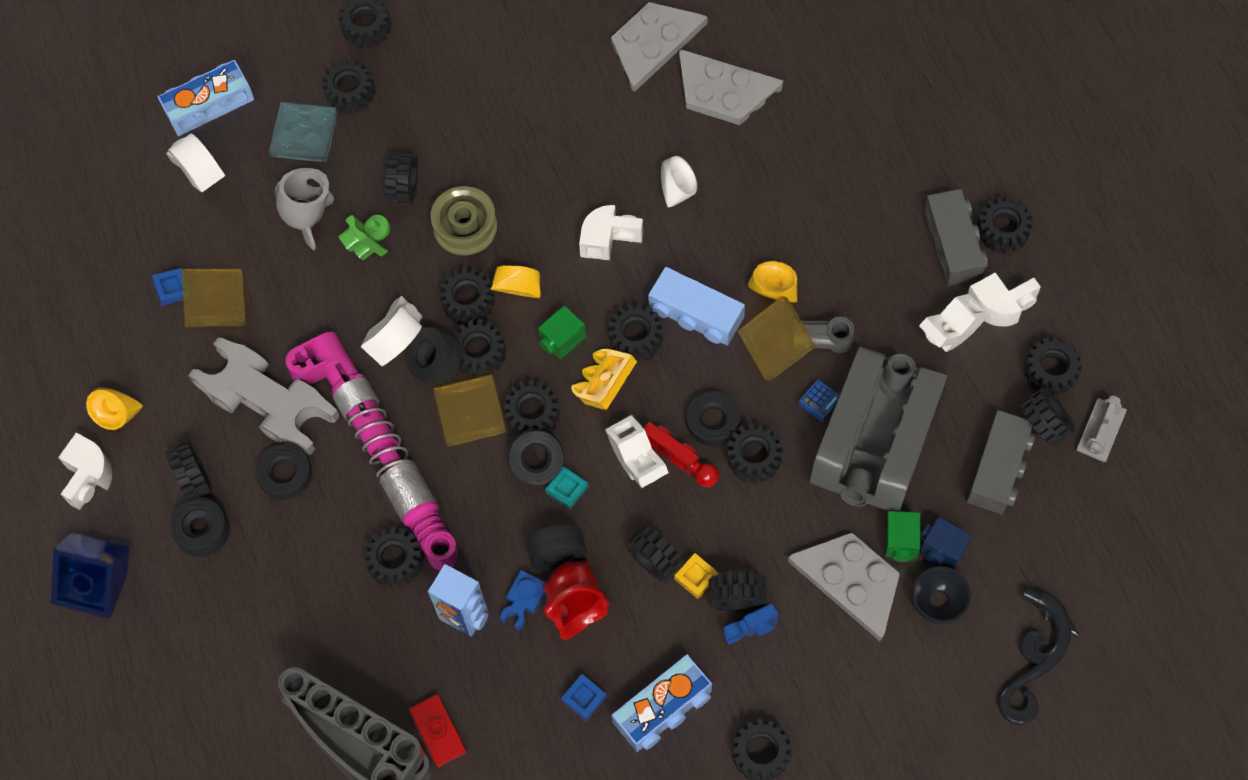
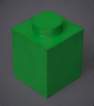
[538,305,586,360]
[885,511,920,562]

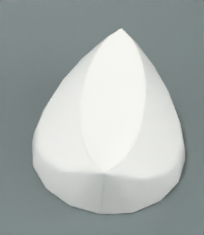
[661,156,697,207]

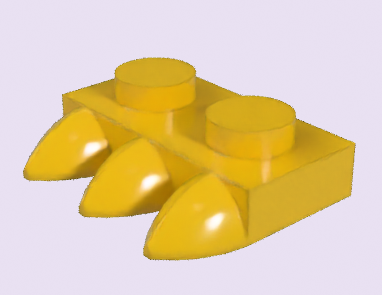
[571,349,637,410]

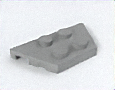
[611,2,708,92]
[679,50,783,125]
[788,533,900,641]

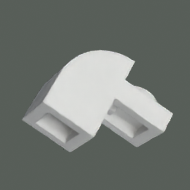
[166,133,225,192]
[579,205,643,260]
[968,273,1041,326]
[919,294,989,352]
[361,296,422,366]
[605,415,668,488]
[59,433,113,510]

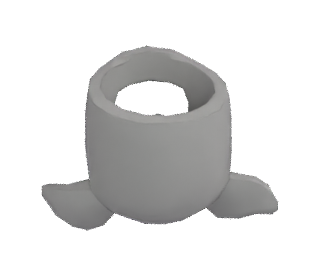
[274,168,334,251]

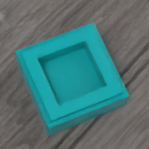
[545,466,589,510]

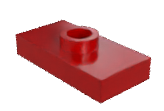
[409,694,467,768]

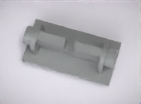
[1076,396,1127,462]

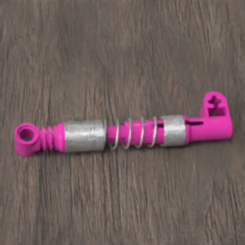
[285,332,458,570]

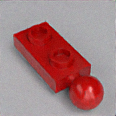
[644,422,719,488]

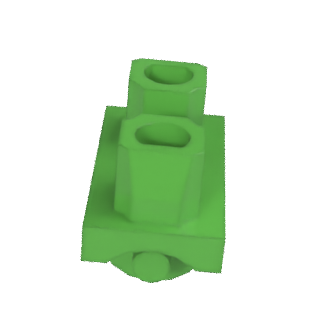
[338,215,390,260]

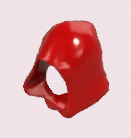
[541,561,610,640]

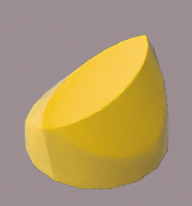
[747,261,798,303]
[491,266,541,299]
[86,387,143,430]

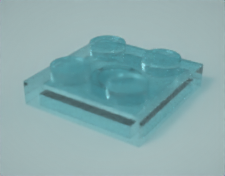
[269,102,338,162]

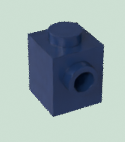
[920,517,973,569]

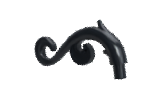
[998,587,1080,725]

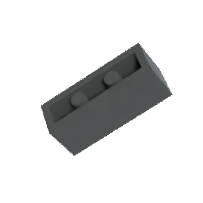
[924,189,988,286]
[967,410,1036,515]

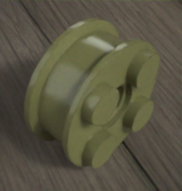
[431,186,497,256]

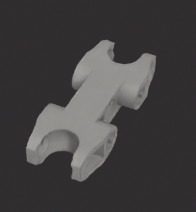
[188,337,339,455]

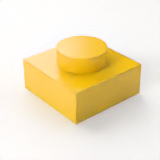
[674,553,719,599]

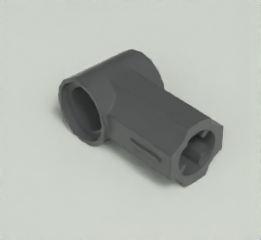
[795,317,854,353]

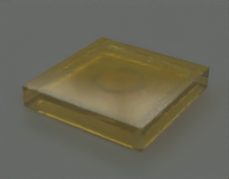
[181,269,246,327]
[737,296,816,381]
[433,374,506,447]

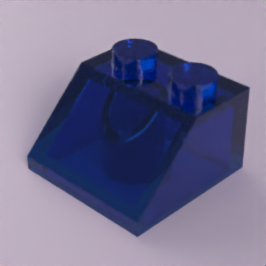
[51,533,129,618]

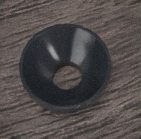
[912,566,971,625]

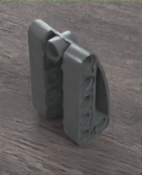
[809,346,948,512]
[278,667,432,780]

